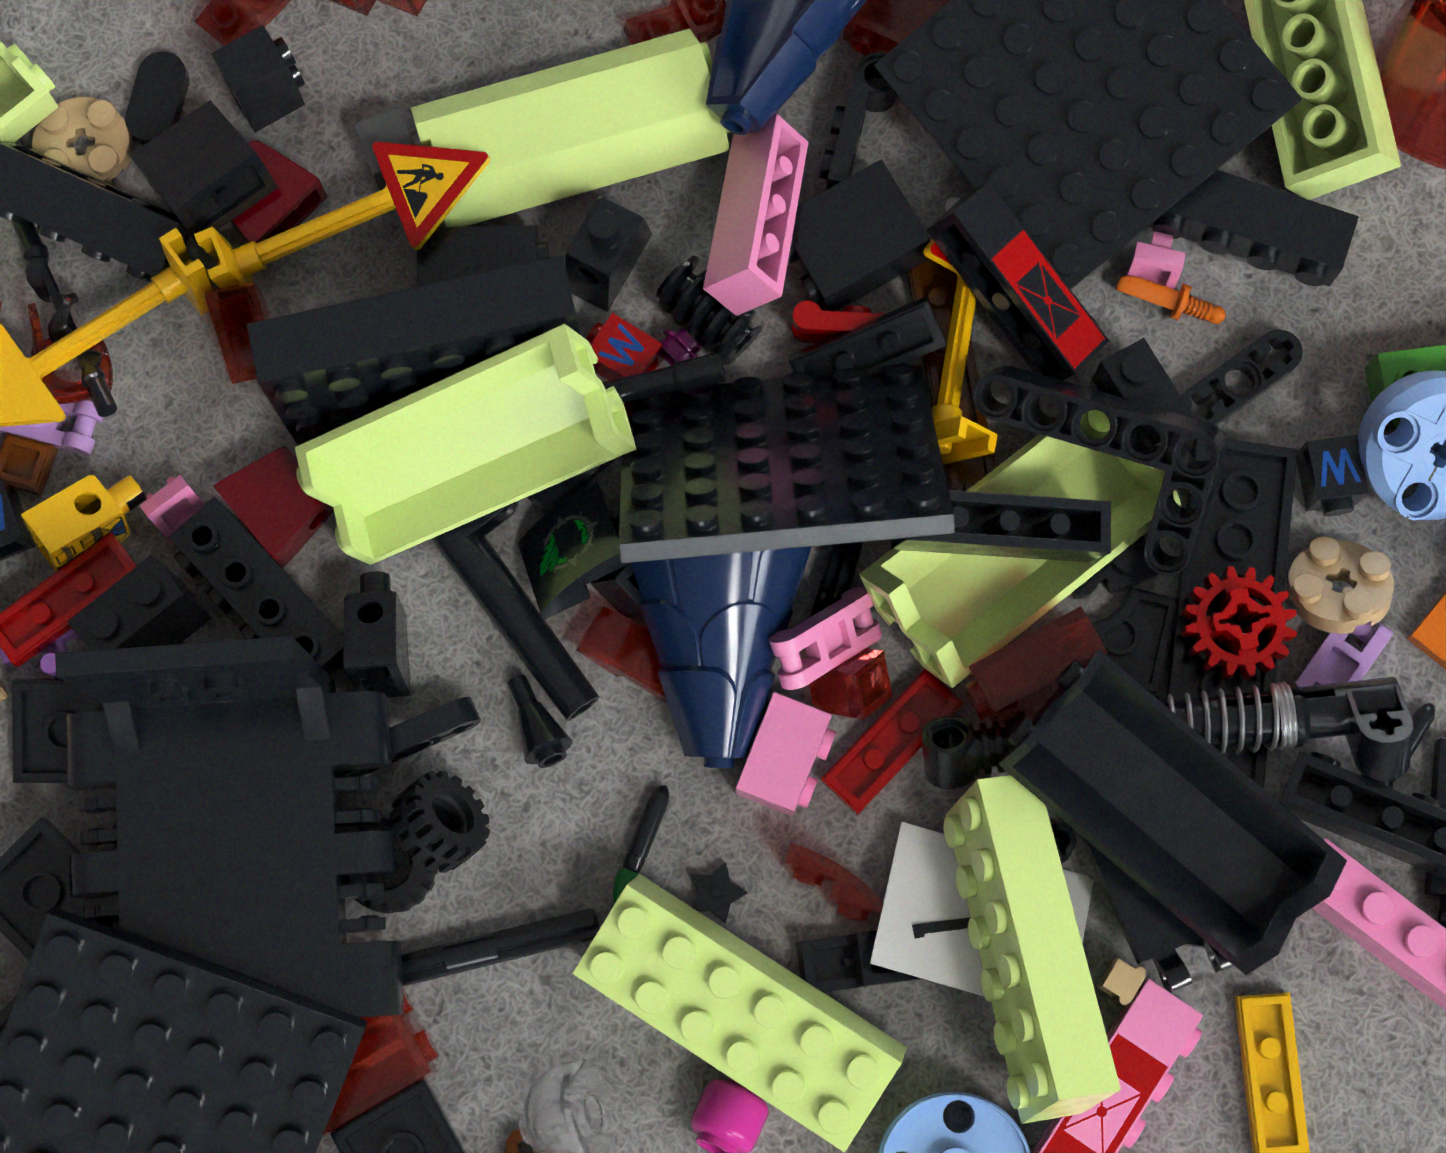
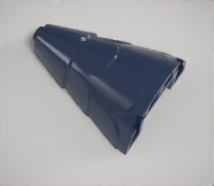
[706,0,867,135]
[631,546,812,768]

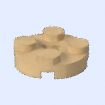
[32,97,133,184]
[1287,536,1394,634]

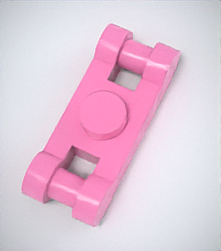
[769,586,882,690]

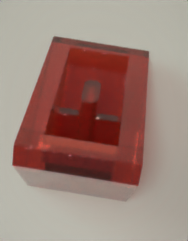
[204,281,271,384]

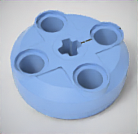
[1357,370,1446,520]
[877,1091,1031,1153]

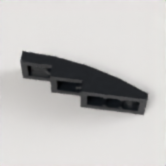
[796,917,971,993]

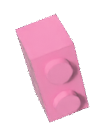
[736,692,837,817]

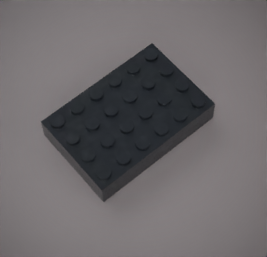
[247,255,580,446]

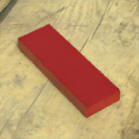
[0,532,137,667]
[820,669,963,816]

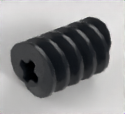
[656,256,762,365]

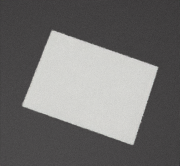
[870,822,1094,996]

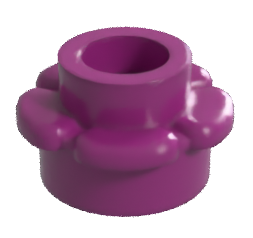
[660,328,701,365]

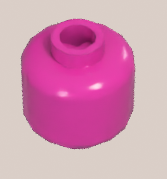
[690,1078,769,1153]

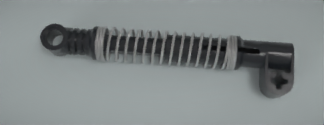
[922,677,1414,789]

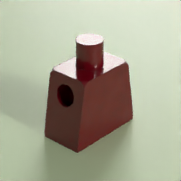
[230,140,327,243]
[213,446,334,568]

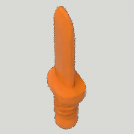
[1115,275,1226,325]

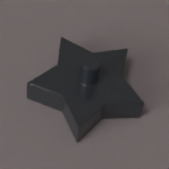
[690,863,748,924]

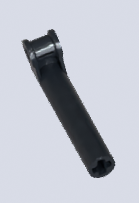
[432,501,600,721]

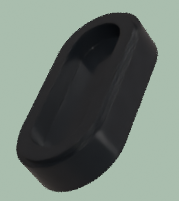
[125,51,189,146]

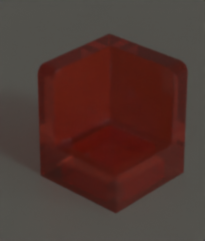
[809,648,893,720]

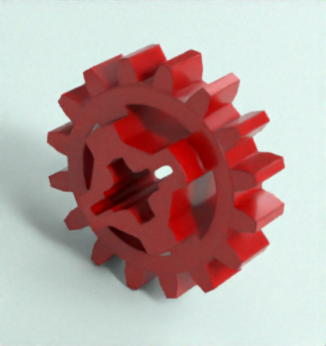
[1181,566,1297,680]

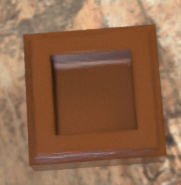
[0,433,58,496]

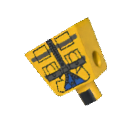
[21,475,147,572]

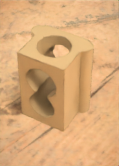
[1096,958,1146,1006]

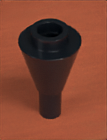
[507,675,573,768]

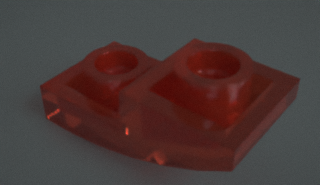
[194,0,291,46]
[624,0,726,45]
[576,606,667,703]
[784,843,883,922]

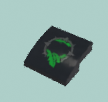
[518,482,630,620]

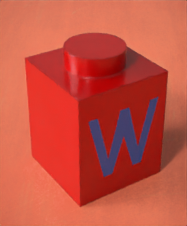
[586,312,664,380]

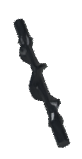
[14,218,117,417]

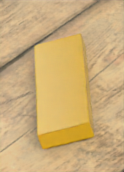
[1234,992,1310,1153]

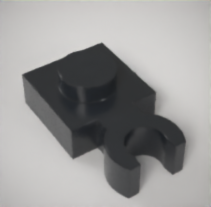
[1072,536,1159,599]

